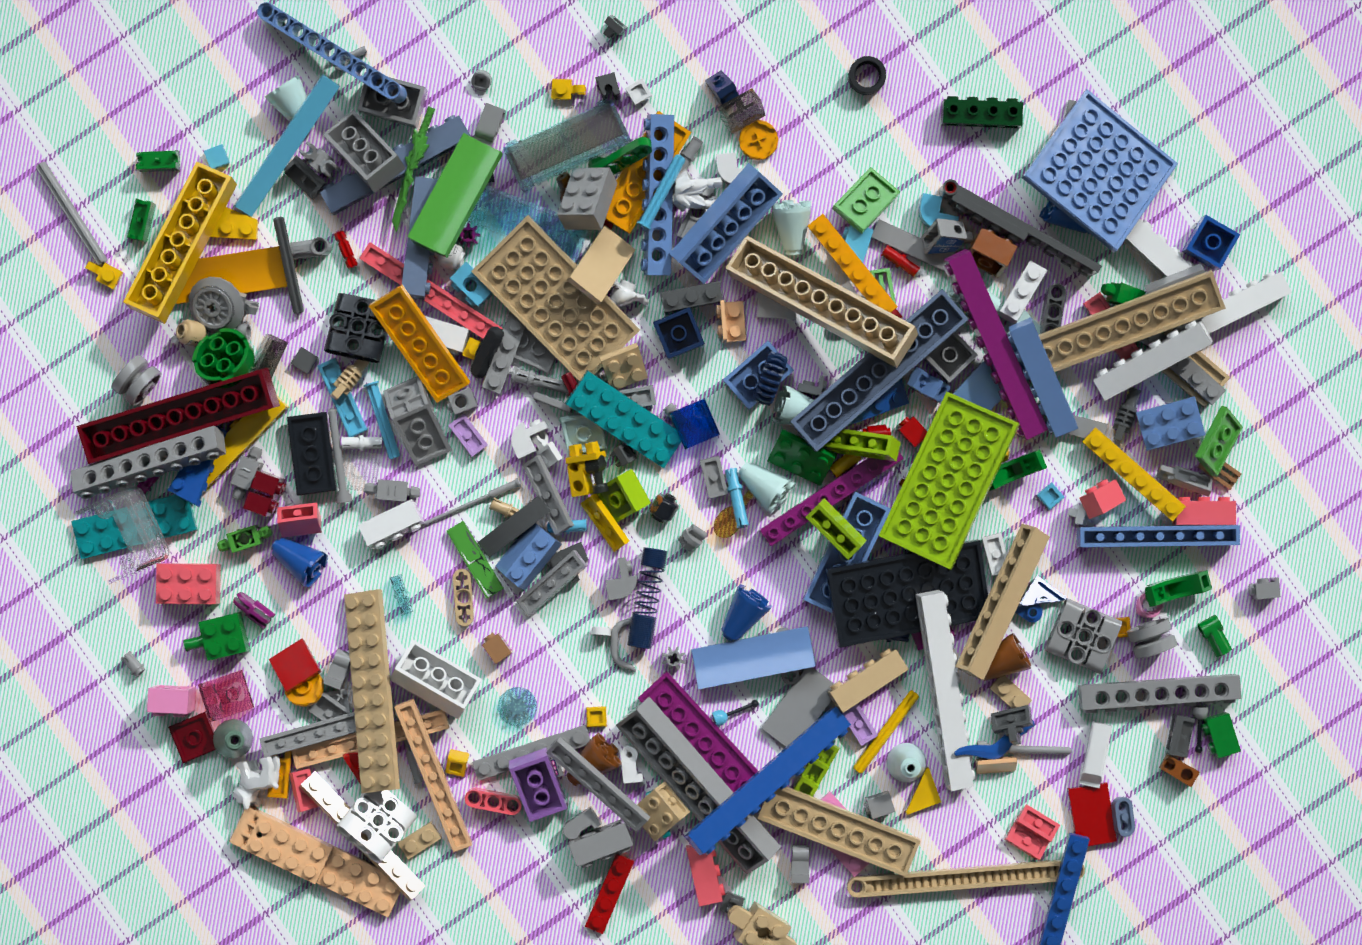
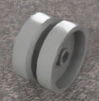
[111,355,162,406]
[1127,618,1178,659]

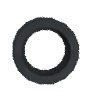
[848,56,886,95]

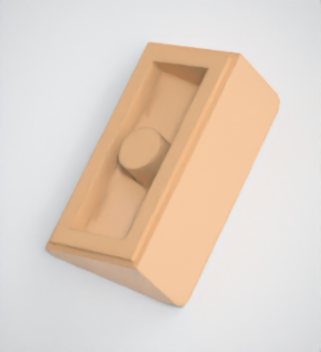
[975,756,1017,774]

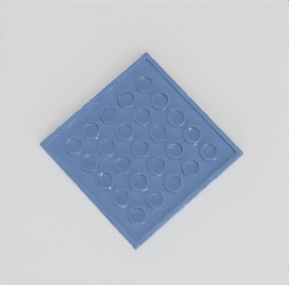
[1022,89,1178,253]

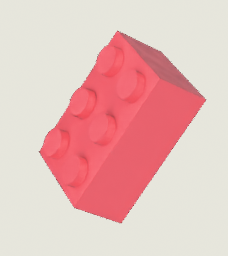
[156,563,221,604]

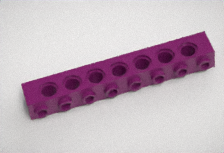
[759,452,904,546]

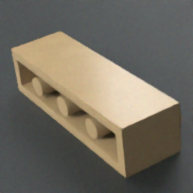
[827,648,909,713]

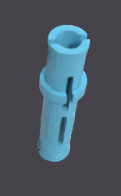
[725,468,749,528]

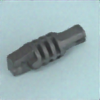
[1112,387,1141,442]

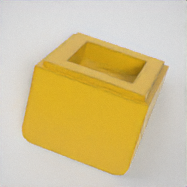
[445,749,469,777]

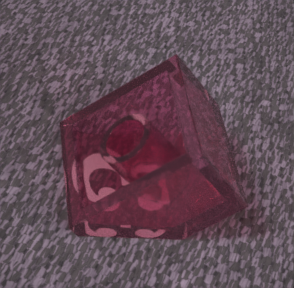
[197,670,254,722]

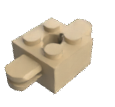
[727,901,797,945]

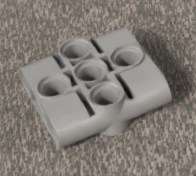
[1045,598,1122,674]

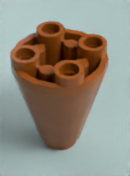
[566,733,622,786]

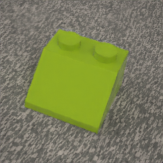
[596,469,651,522]

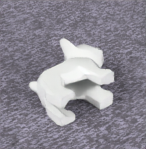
[232,755,280,810]

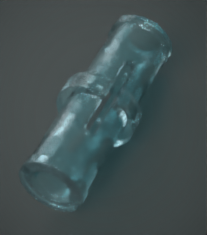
[389,574,414,616]

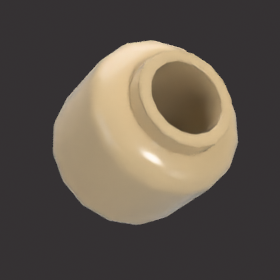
[176,319,207,347]

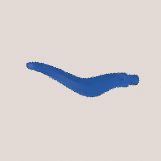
[954,720,1035,759]

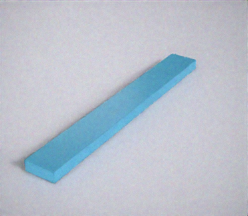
[234,74,340,217]

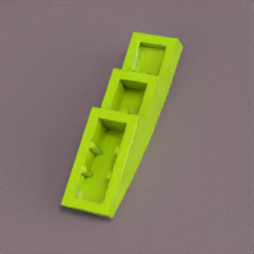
[793,745,840,797]

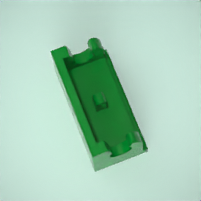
[136,150,180,172]
[127,198,156,242]

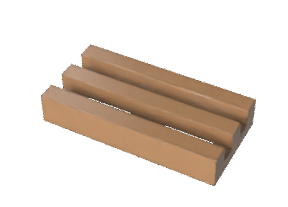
[1197,462,1242,490]

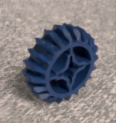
[753,352,788,406]

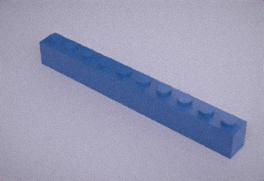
[684,706,851,855]

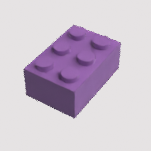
[509,748,567,822]

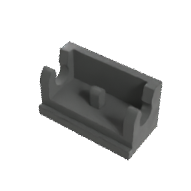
[595,72,621,102]
[284,155,327,200]
[1165,714,1195,758]

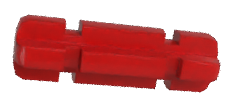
[334,230,358,269]

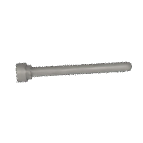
[328,408,352,504]
[976,741,1072,755]

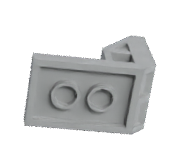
[383,376,452,466]

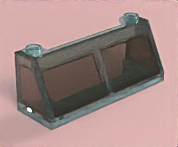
[503,99,631,194]

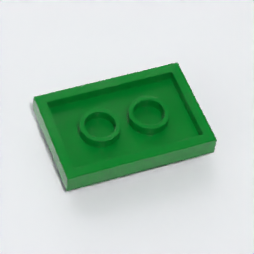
[767,429,837,486]

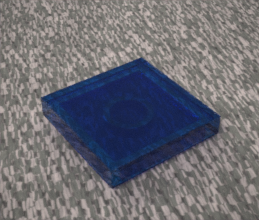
[669,398,720,450]

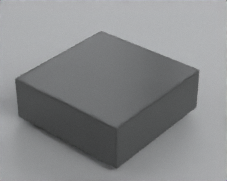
[291,347,319,374]

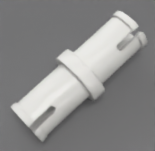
[341,435,382,451]

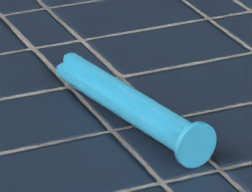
[637,155,685,230]
[363,381,400,459]

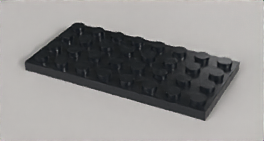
[826,539,988,648]

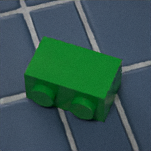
[1202,712,1241,759]

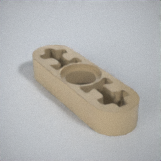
[453,569,474,626]

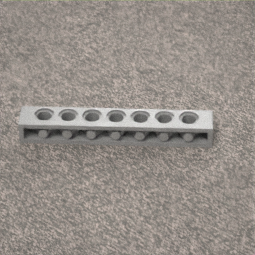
[71,426,226,499]
[1078,674,1242,713]

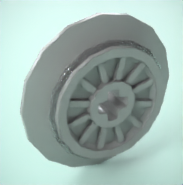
[188,277,244,334]

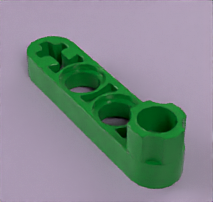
[588,137,652,175]

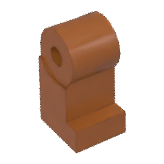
[1159,754,1200,787]

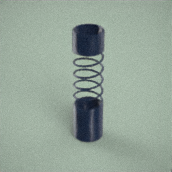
[627,547,668,649]

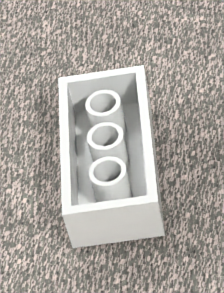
[390,640,482,720]

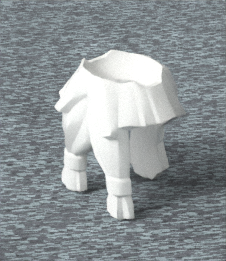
[673,168,722,212]

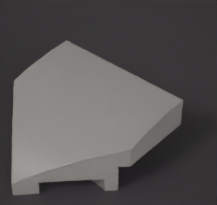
[307,688,350,721]

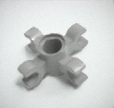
[299,141,341,180]

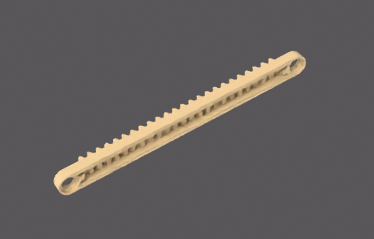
[847,860,1085,898]

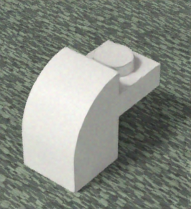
[716,153,757,185]
[511,419,548,459]

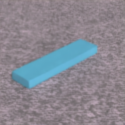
[317,358,368,437]

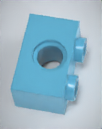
[450,261,493,308]

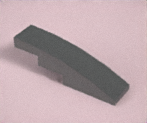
[477,495,551,558]

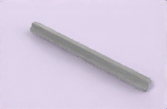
[36,162,107,266]

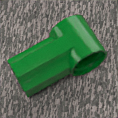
[1197,615,1232,657]

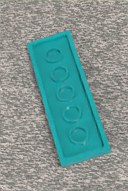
[565,370,686,468]
[71,495,198,559]

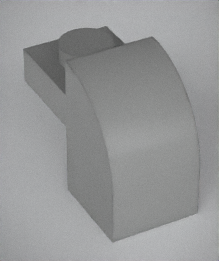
[605,557,637,600]

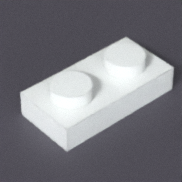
[981,532,1007,576]

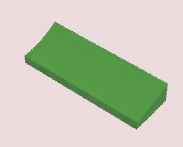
[407,133,503,258]

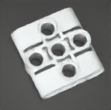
[336,791,417,863]

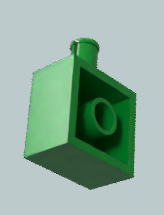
[183,612,250,661]

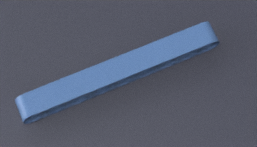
[257,2,407,103]

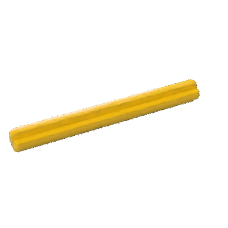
[853,690,919,774]

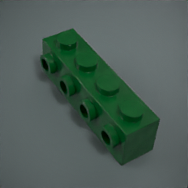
[941,96,1023,129]

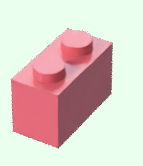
[1079,479,1126,519]
[277,502,322,538]

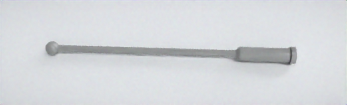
[389,477,521,542]
[391,692,424,784]

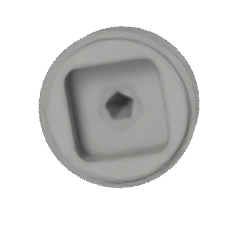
[471,70,492,91]

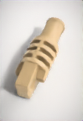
[330,360,370,400]

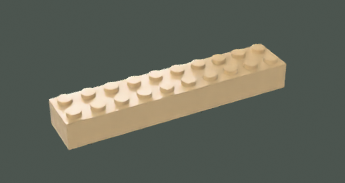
[725,236,918,368]

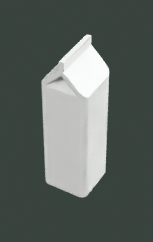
[1080,721,1112,788]

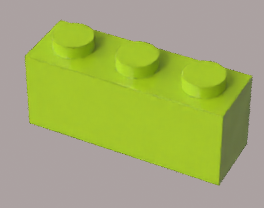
[806,498,867,560]

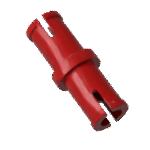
[881,245,920,278]

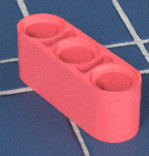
[465,787,523,815]

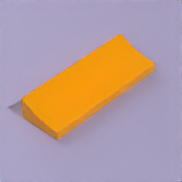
[176,246,287,304]

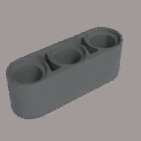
[1040,283,1066,334]

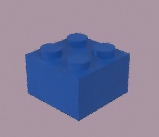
[1181,215,1241,271]

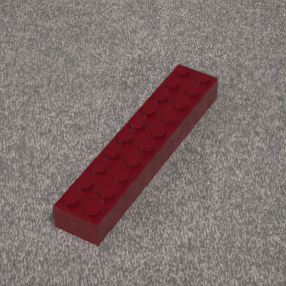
[76,368,280,464]

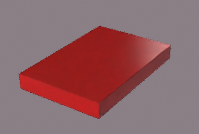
[1067,782,1117,846]

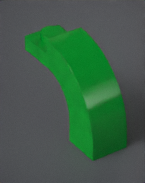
[988,449,1047,492]
[1145,570,1212,607]

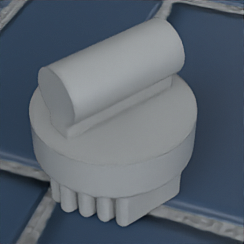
[678,524,707,552]

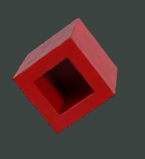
[897,416,928,448]

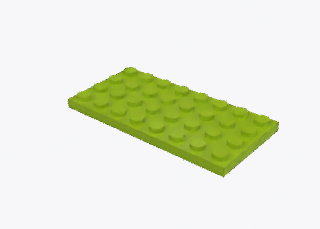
[879,391,1020,570]

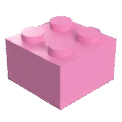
[147,685,196,717]

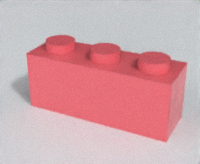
[1172,497,1236,525]
[686,844,725,907]

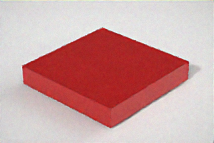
[269,638,322,693]

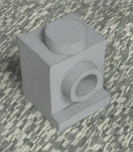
[1248,577,1281,600]

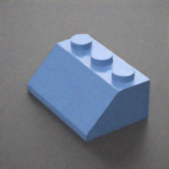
[495,523,562,590]

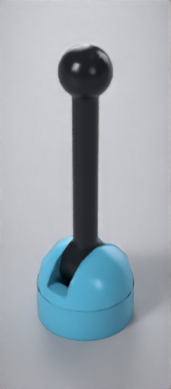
[712,700,759,727]

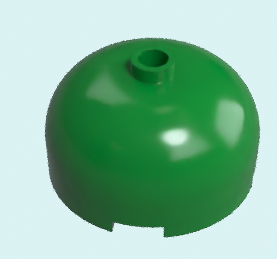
[192,328,255,389]

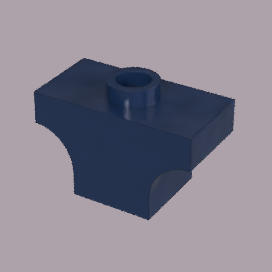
[705,70,741,108]

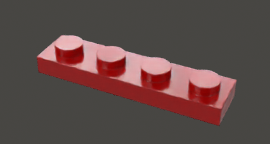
[585,852,635,934]

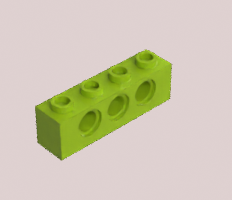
[823,429,901,462]

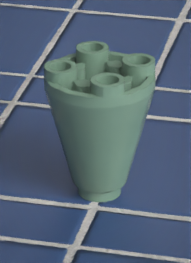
[213,719,253,759]

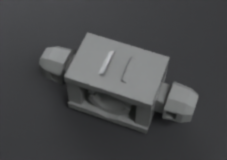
[230,446,264,501]
[364,479,420,502]

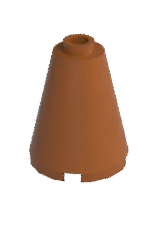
[984,633,1031,681]

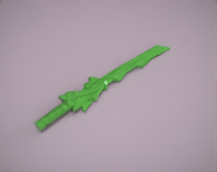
[392,106,435,232]

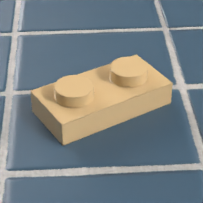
[989,676,1032,708]
[398,821,442,860]

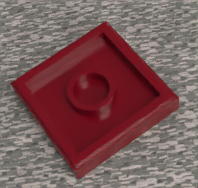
[168,711,216,763]

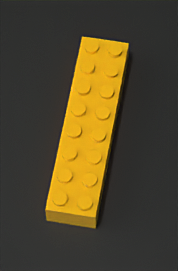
[123,161,237,324]

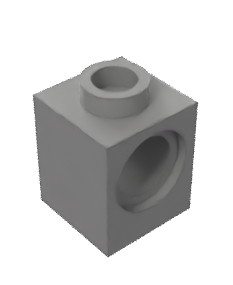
[446,387,478,415]
[863,790,895,819]

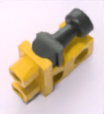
[565,441,609,497]

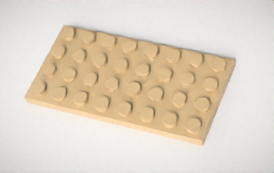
[471,215,640,381]

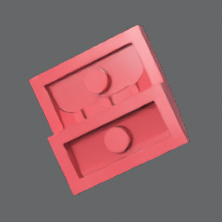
[1004,804,1060,860]

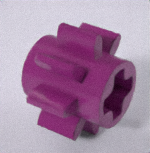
[459,222,481,248]

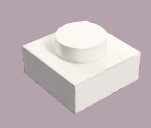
[625,78,652,106]

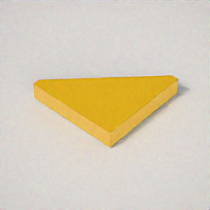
[906,767,941,815]

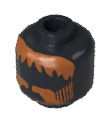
[649,493,679,523]

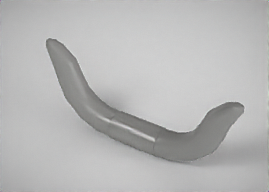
[610,617,636,672]

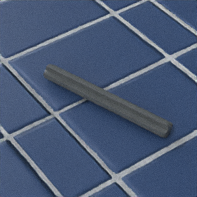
[273,216,304,314]

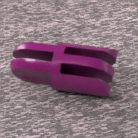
[233,592,276,630]

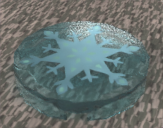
[498,687,537,726]

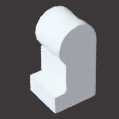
[621,745,643,784]

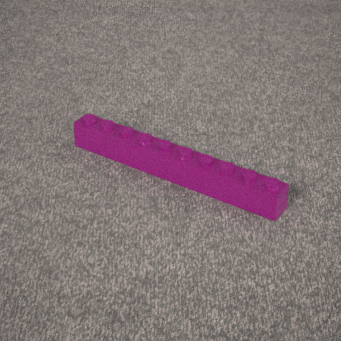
[943,249,1048,440]

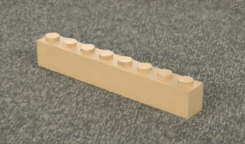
[955,524,1050,680]

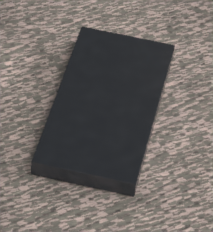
[287,412,337,496]

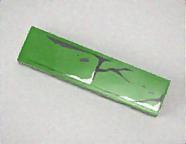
[446,521,504,599]

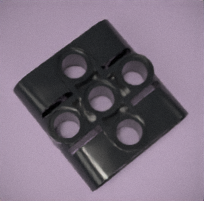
[324,293,388,363]

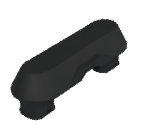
[471,326,504,379]

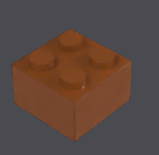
[968,228,1017,278]

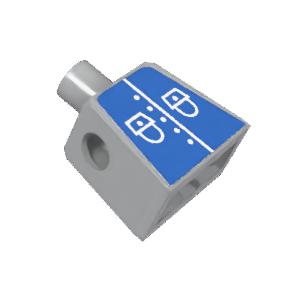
[921,219,973,255]

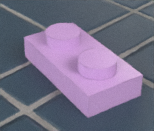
[448,413,488,457]
[842,703,878,746]

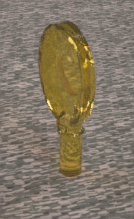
[714,489,754,538]

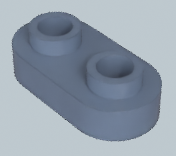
[1111,797,1135,837]

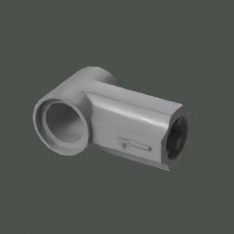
[676,208,706,239]
[290,237,332,260]

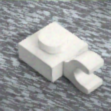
[532,431,562,468]

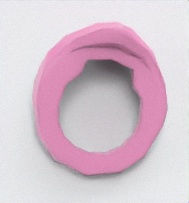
[1136,593,1163,618]

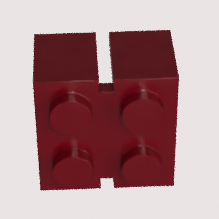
[243,471,287,517]

